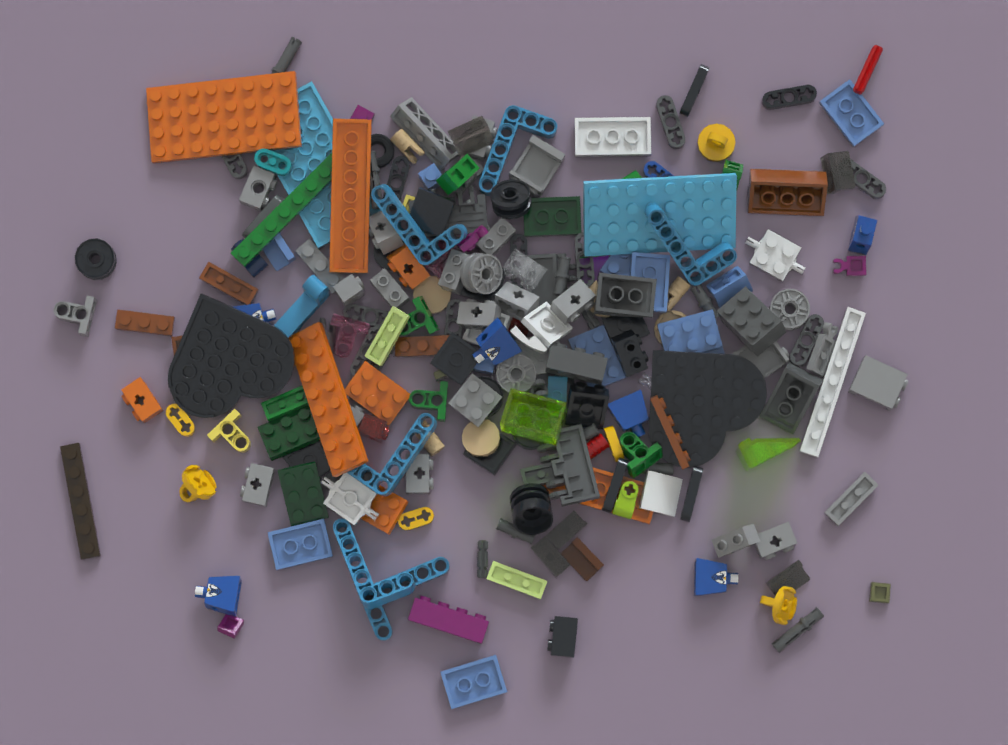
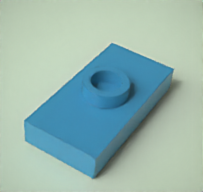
[546,376,567,416]

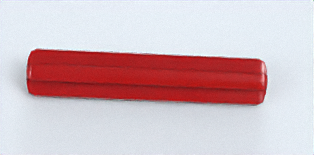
[853,45,883,95]

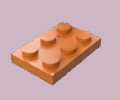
[344,361,410,426]

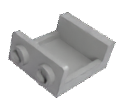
[509,135,565,196]
[732,340,790,379]
[848,355,908,411]

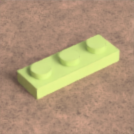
[365,306,410,366]
[487,561,547,599]

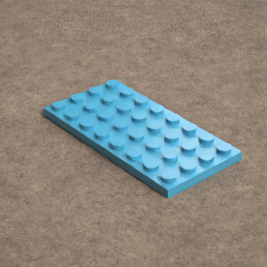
[267,81,381,249]
[583,173,737,257]

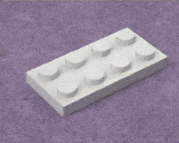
[575,117,651,157]

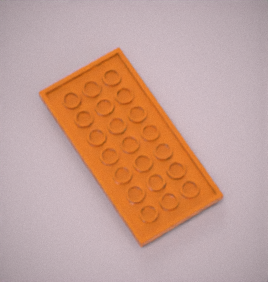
[146,71,302,163]

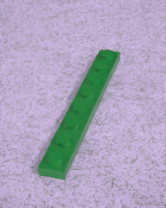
[231,153,332,268]

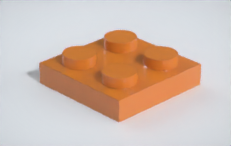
[360,485,409,535]

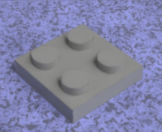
[448,373,503,428]

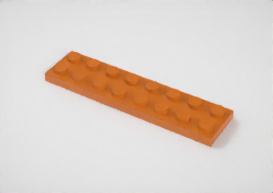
[329,118,372,273]
[289,322,369,477]

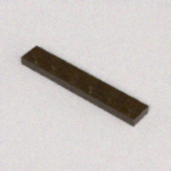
[60,443,101,560]

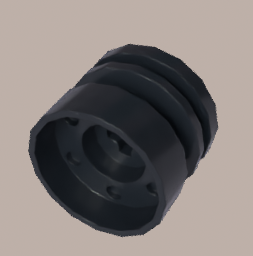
[510,483,553,535]

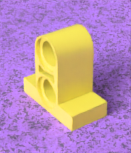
[207,409,251,453]

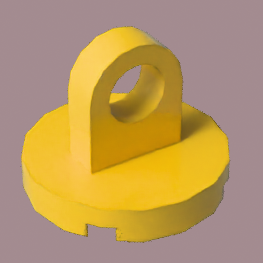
[697,123,736,162]
[179,465,217,502]
[759,586,797,625]

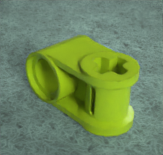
[612,481,639,520]

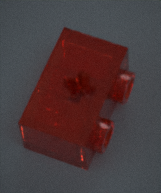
[358,413,390,443]

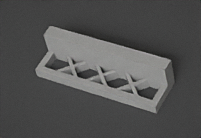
[390,97,462,171]

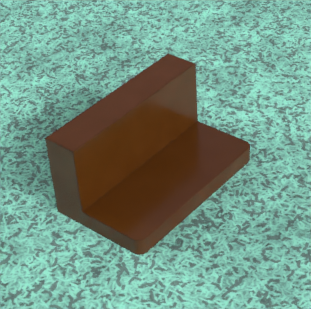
[561,537,604,581]

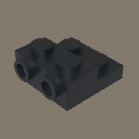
[565,382,610,430]

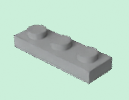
[295,238,345,294]
[824,472,878,526]

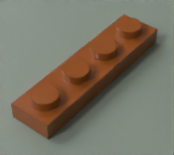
[650,395,691,470]

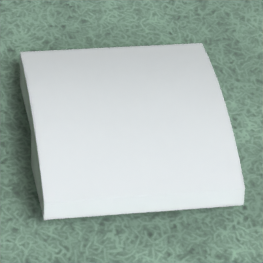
[510,326,548,355]
[639,470,683,517]

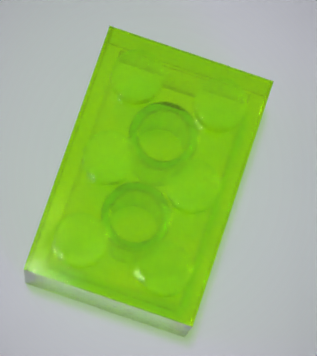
[500,388,567,446]

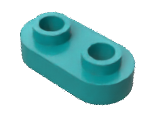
[254,149,292,176]

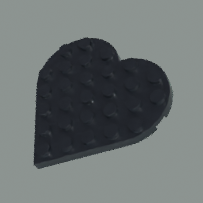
[168,293,295,418]
[649,350,767,468]

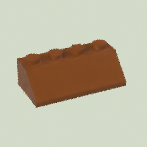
[748,169,828,216]

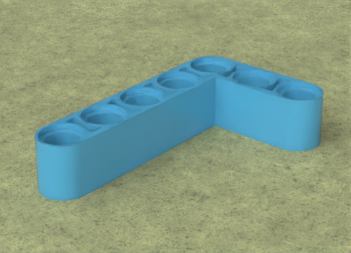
[479,105,557,196]
[371,184,467,265]
[645,204,737,286]
[274,274,330,338]
[347,413,437,496]
[333,518,415,609]
[364,557,450,641]

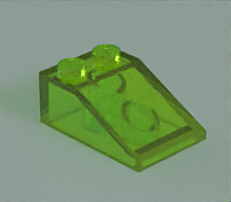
[735,438,801,471]

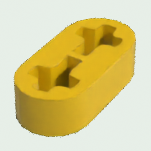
[166,404,195,437]
[603,425,625,462]
[398,507,434,531]

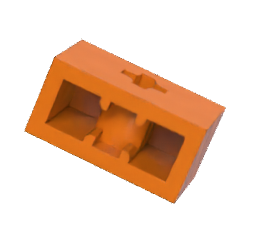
[386,244,430,289]
[121,377,164,423]

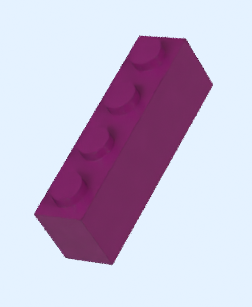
[408,595,489,644]

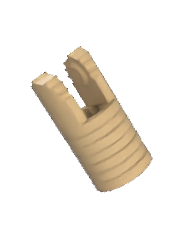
[390,129,425,165]
[667,276,691,312]
[415,420,445,457]

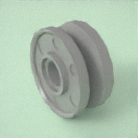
[460,253,503,294]
[769,289,810,331]
[496,354,537,395]

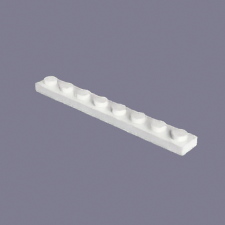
[799,307,866,458]

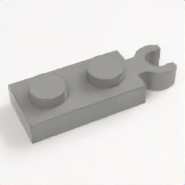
[806,322,838,376]

